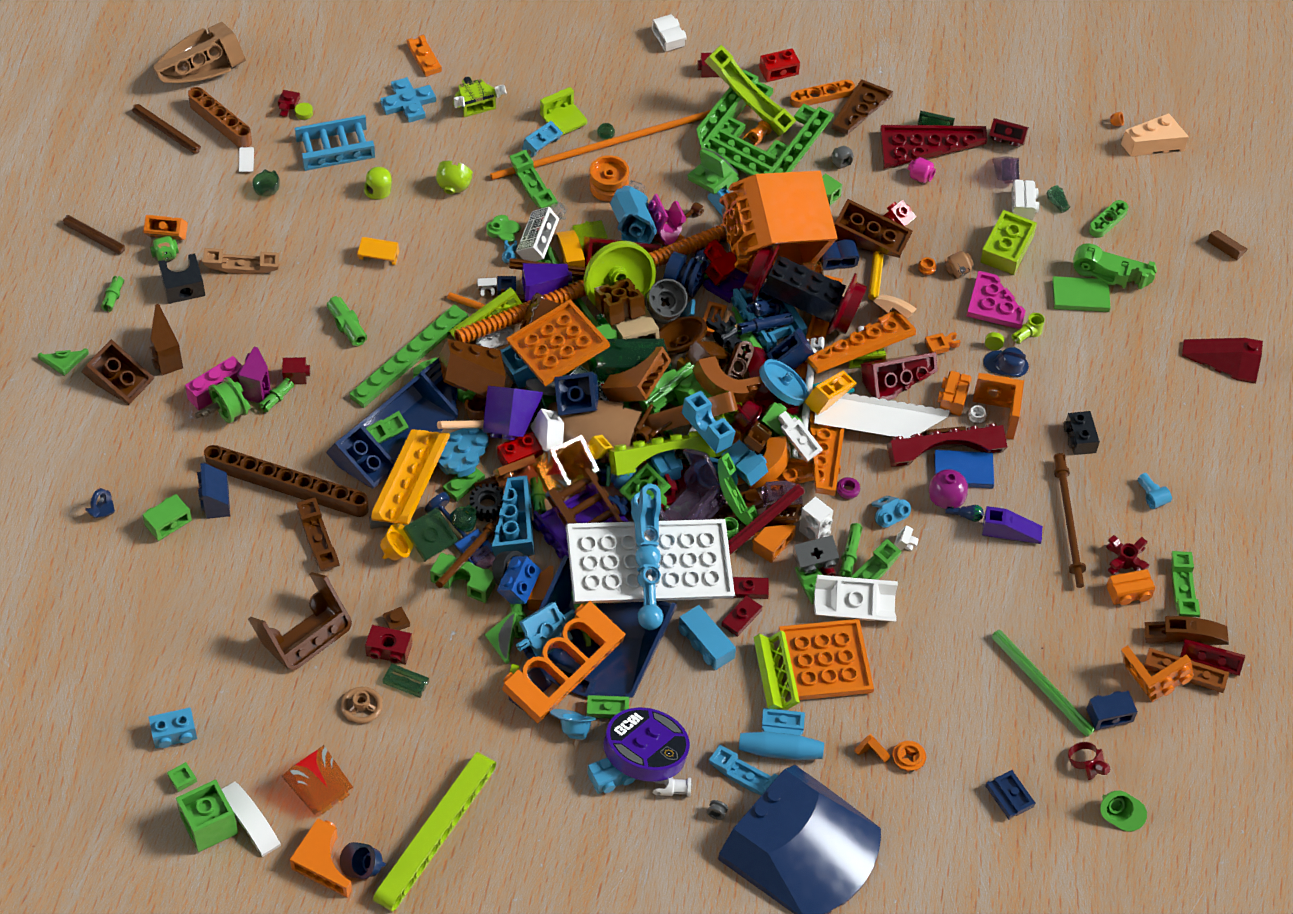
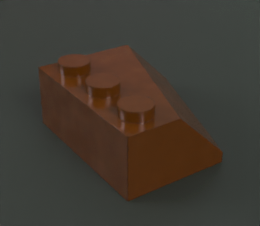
[439,339,506,400]

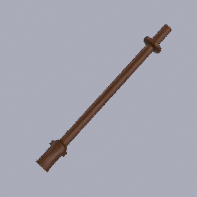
[1053,453,1086,588]

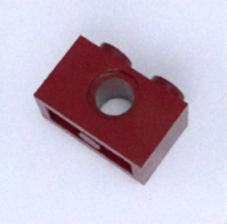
[365,625,413,664]

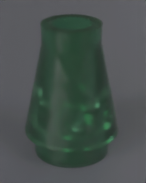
[1046,185,1070,213]

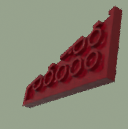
[880,125,988,169]

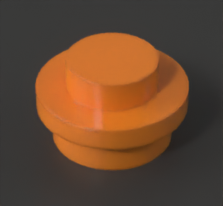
[918,257,937,275]

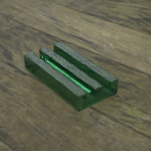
[382,664,429,698]

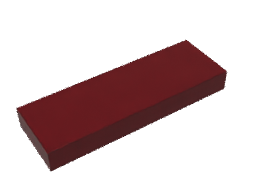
[1179,639,1245,676]

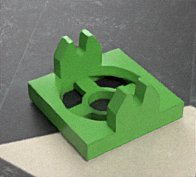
[619,464,671,505]

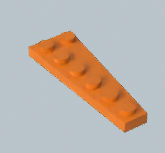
[808,309,916,374]
[809,410,845,496]

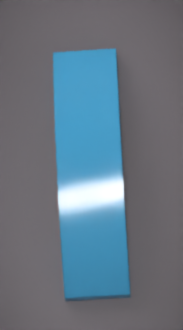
[709,745,779,796]

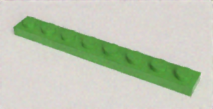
[350,304,468,408]

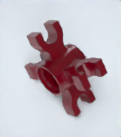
[1106,535,1149,575]

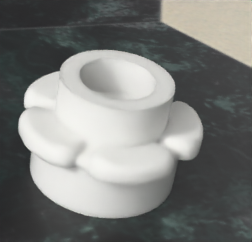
[968,405,987,423]

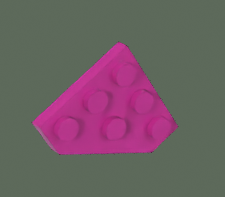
[967,271,1026,329]

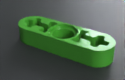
[1089,200,1128,238]

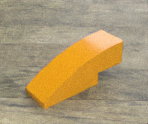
[556,230,585,267]

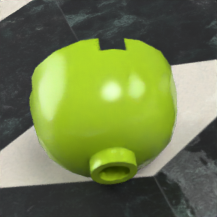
[436,161,473,194]

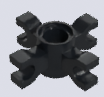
[706,313,745,353]

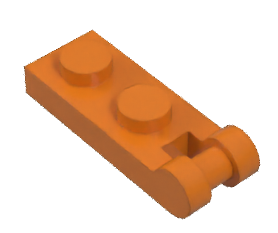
[407,34,442,77]

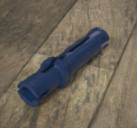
[737,312,793,335]

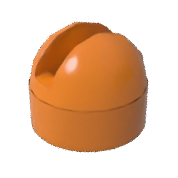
[1110,112,1124,126]

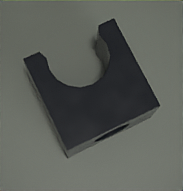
[158,253,205,304]

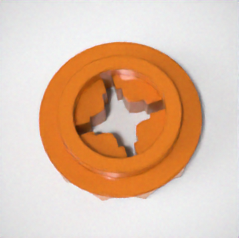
[892,741,926,772]

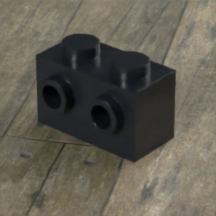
[1063,411,1100,455]

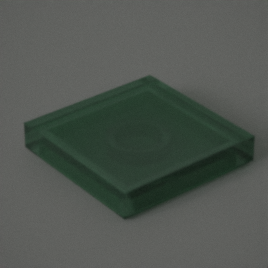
[403,508,459,562]

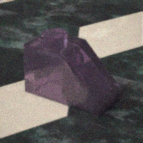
[993,156,1020,184]

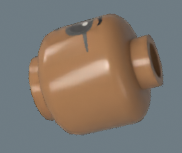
[945,251,974,278]

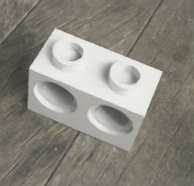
[799,496,833,540]

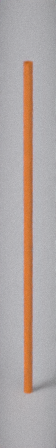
[490,105,748,180]

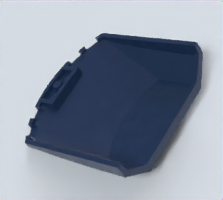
[523,555,677,698]
[718,765,881,914]

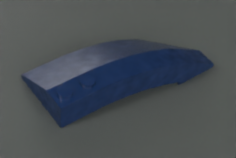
[326,358,458,489]

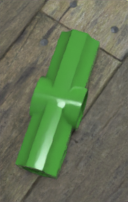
[327,296,367,347]

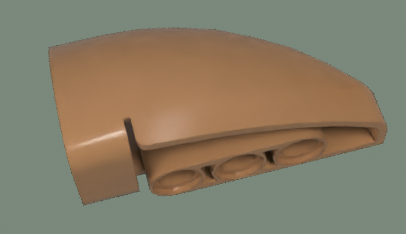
[154,22,246,83]
[547,400,642,463]

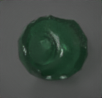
[252,169,280,197]

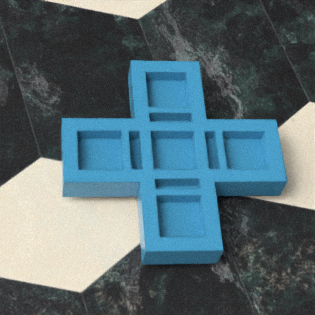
[380,77,436,123]

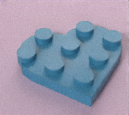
[437,428,489,477]

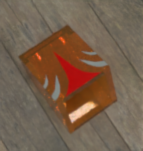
[533,435,600,492]
[282,745,353,815]

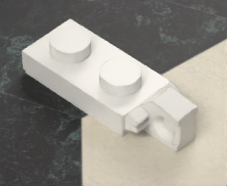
[778,411,823,463]

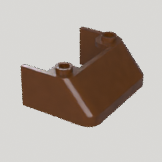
[248,572,352,670]

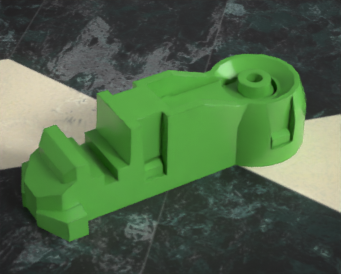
[1073,243,1157,289]

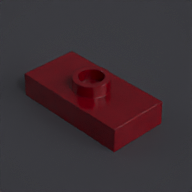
[733,577,769,599]
[721,595,763,637]

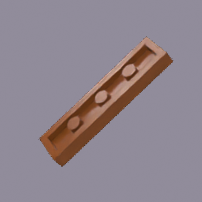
[1144,648,1229,693]

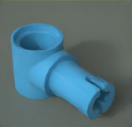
[1137,473,1172,509]

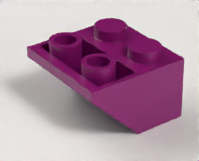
[237,346,271,403]

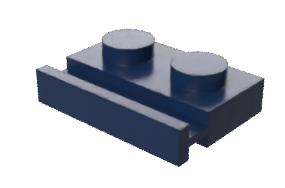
[985,770,1036,820]

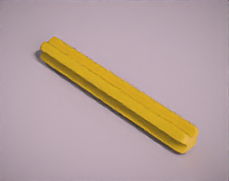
[868,251,884,301]

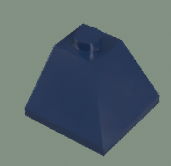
[554,372,599,416]

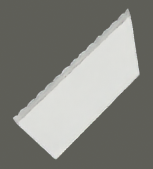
[814,393,950,438]

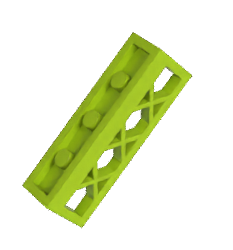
[449,287,522,340]
[753,631,800,710]

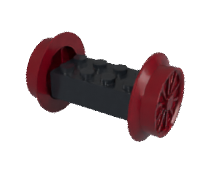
[742,244,867,335]

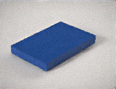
[934,450,994,488]

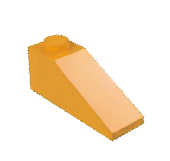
[804,370,857,415]

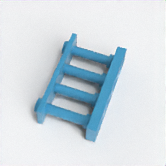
[295,115,375,171]

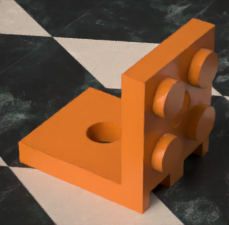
[972,373,1024,440]
[1121,645,1194,702]

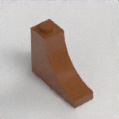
[601,347,671,402]

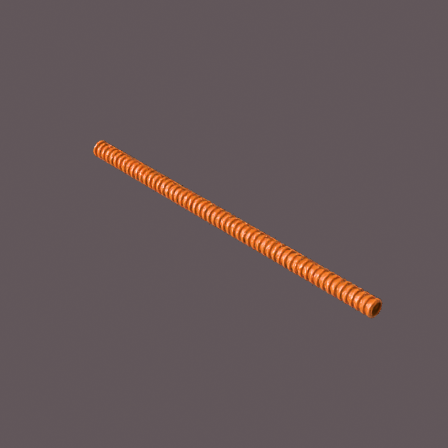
[454,223,727,343]

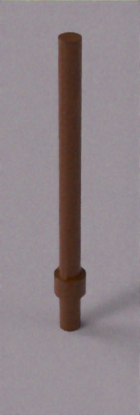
[435,516,499,588]

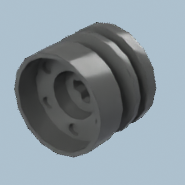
[644,279,688,325]

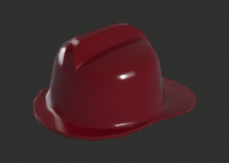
[733,400,762,433]

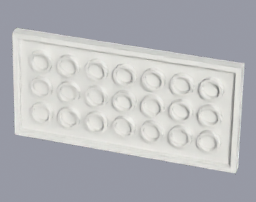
[566,519,735,604]

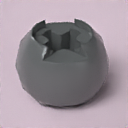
[831,146,854,168]

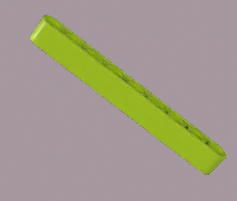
[373,752,497,912]

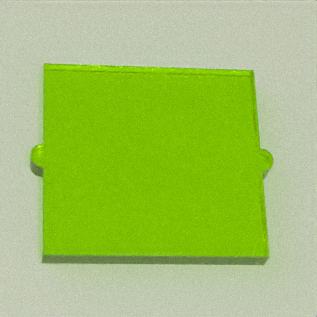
[572,220,608,250]

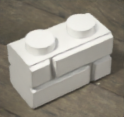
[1011,180,1039,220]

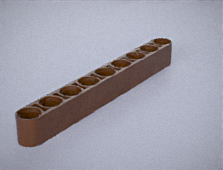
[204,445,369,517]

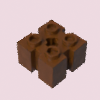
[594,278,645,325]

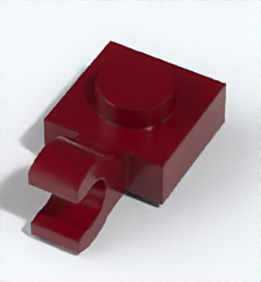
[278,90,300,117]

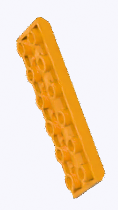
[371,429,450,525]

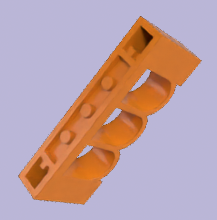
[502,601,626,724]

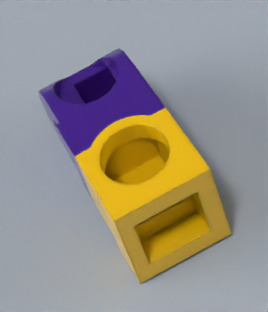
[574,435,614,470]

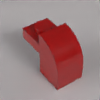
[703,239,736,286]

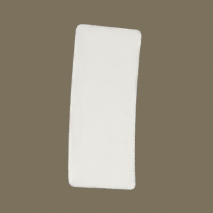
[239,147,254,172]

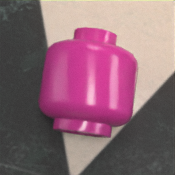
[908,157,936,183]

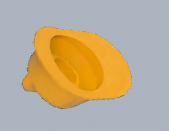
[380,523,414,561]

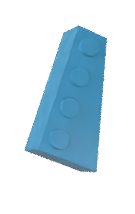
[492,475,535,558]

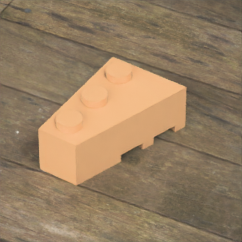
[1121,113,1189,156]

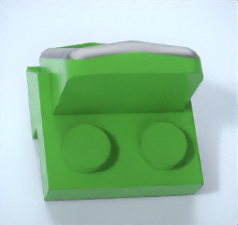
[687,148,739,194]

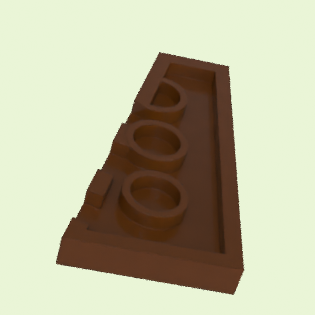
[832,79,893,135]

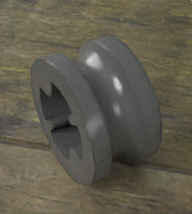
[707,800,728,820]

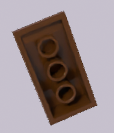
[834,199,913,258]

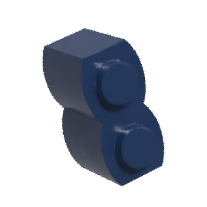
[819,239,859,270]

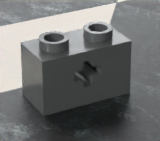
[793,535,839,574]

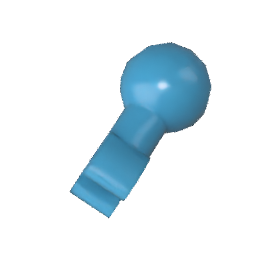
[502,240,517,263]

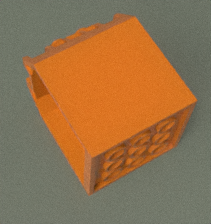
[719,171,838,274]

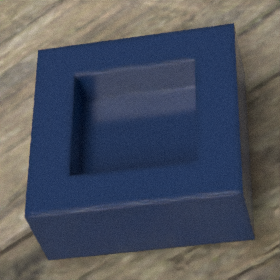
[497,276,516,295]

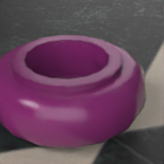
[836,477,861,499]

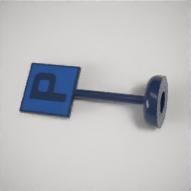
[425,492,493,565]

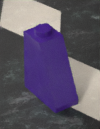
[521,263,572,301]

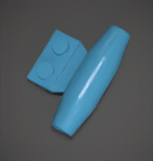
[738,708,824,760]

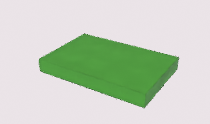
[1052,276,1111,312]

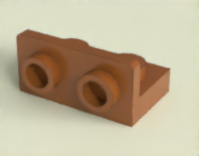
[493,455,536,489]

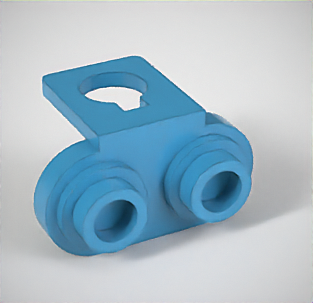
[871,495,911,527]

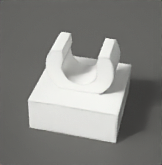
[477,278,497,297]
[894,525,919,551]

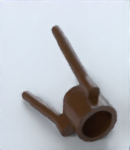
[634,404,672,443]

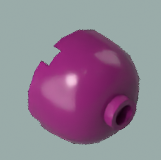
[928,469,968,509]

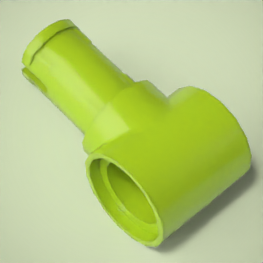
[1011,313,1045,344]

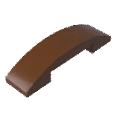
[296,497,340,571]

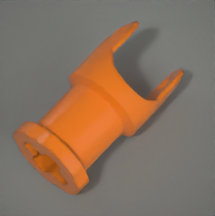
[742,120,772,146]

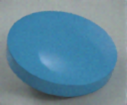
[759,359,809,406]

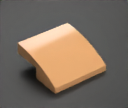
[874,295,916,319]

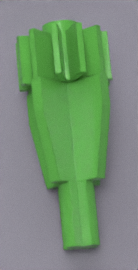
[638,362,694,414]

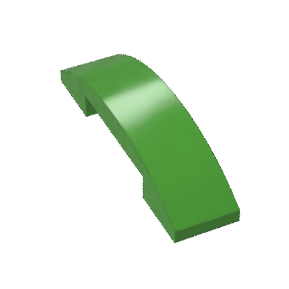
[509,150,558,209]
[718,452,759,526]
[850,539,902,580]
[1171,551,1200,617]

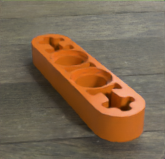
[790,79,855,108]

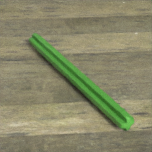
[992,630,1094,737]

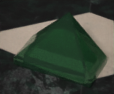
[918,110,955,126]

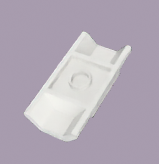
[814,575,898,622]

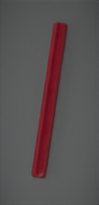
[728,484,805,555]

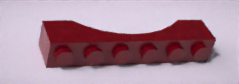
[887,423,1008,467]

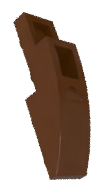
[743,421,772,453]
[1144,616,1229,645]

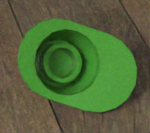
[1100,790,1147,831]

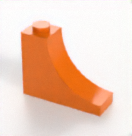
[290,818,352,898]

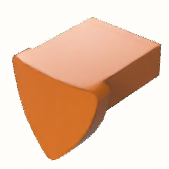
[854,734,891,763]

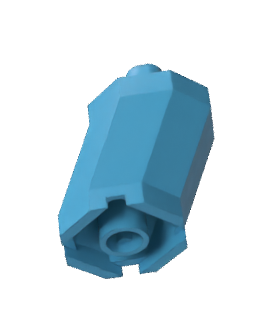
[610,185,657,244]

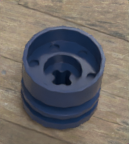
[663,251,706,298]

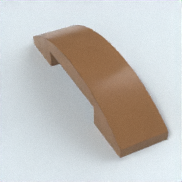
[203,248,279,274]

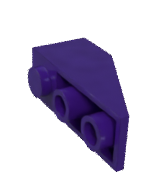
[982,506,1043,544]

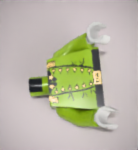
[453,77,507,117]

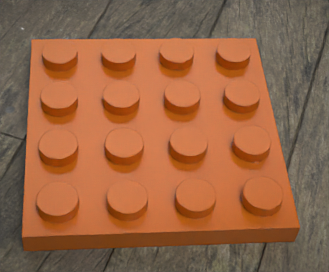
[506,299,610,386]
[778,619,874,700]

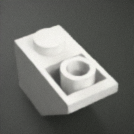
[530,409,564,454]

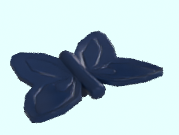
[608,495,631,516]

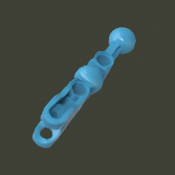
[631,484,664,630]

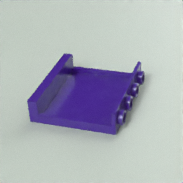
[532,485,629,559]

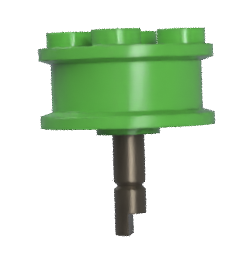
[195,377,251,424]

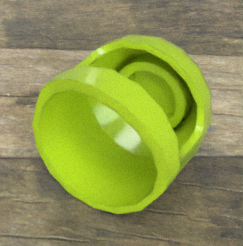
[364,167,392,199]

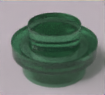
[597,123,615,139]

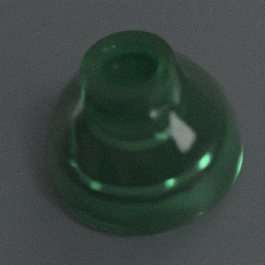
[450,505,477,532]

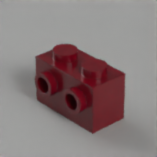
[989,118,1029,147]

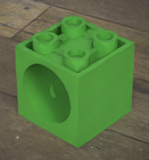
[176,779,238,852]

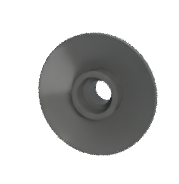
[526,377,556,396]

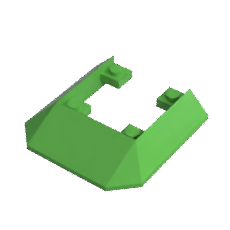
[696,69,834,176]

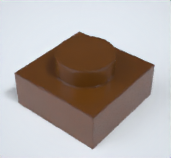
[740,488,764,510]
[383,606,410,630]

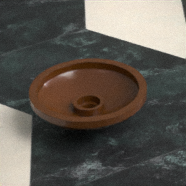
[654,316,707,355]

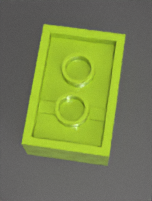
[980,210,1037,275]

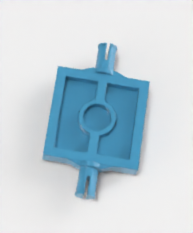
[516,602,576,657]

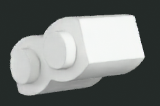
[652,14,687,52]

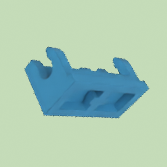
[522,121,563,157]

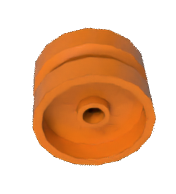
[589,155,629,202]

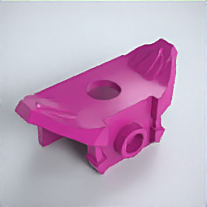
[648,194,686,245]

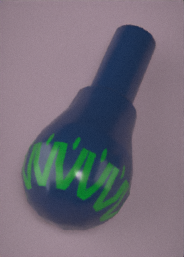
[945,505,984,522]

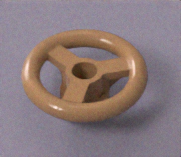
[341,687,383,724]

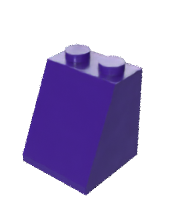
[483,386,543,440]

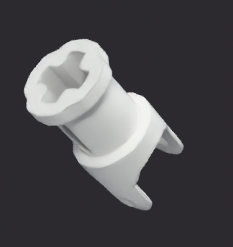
[653,777,691,797]

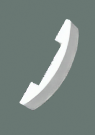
[222,782,281,857]

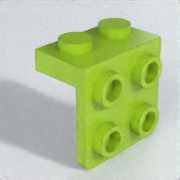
[540,87,587,136]

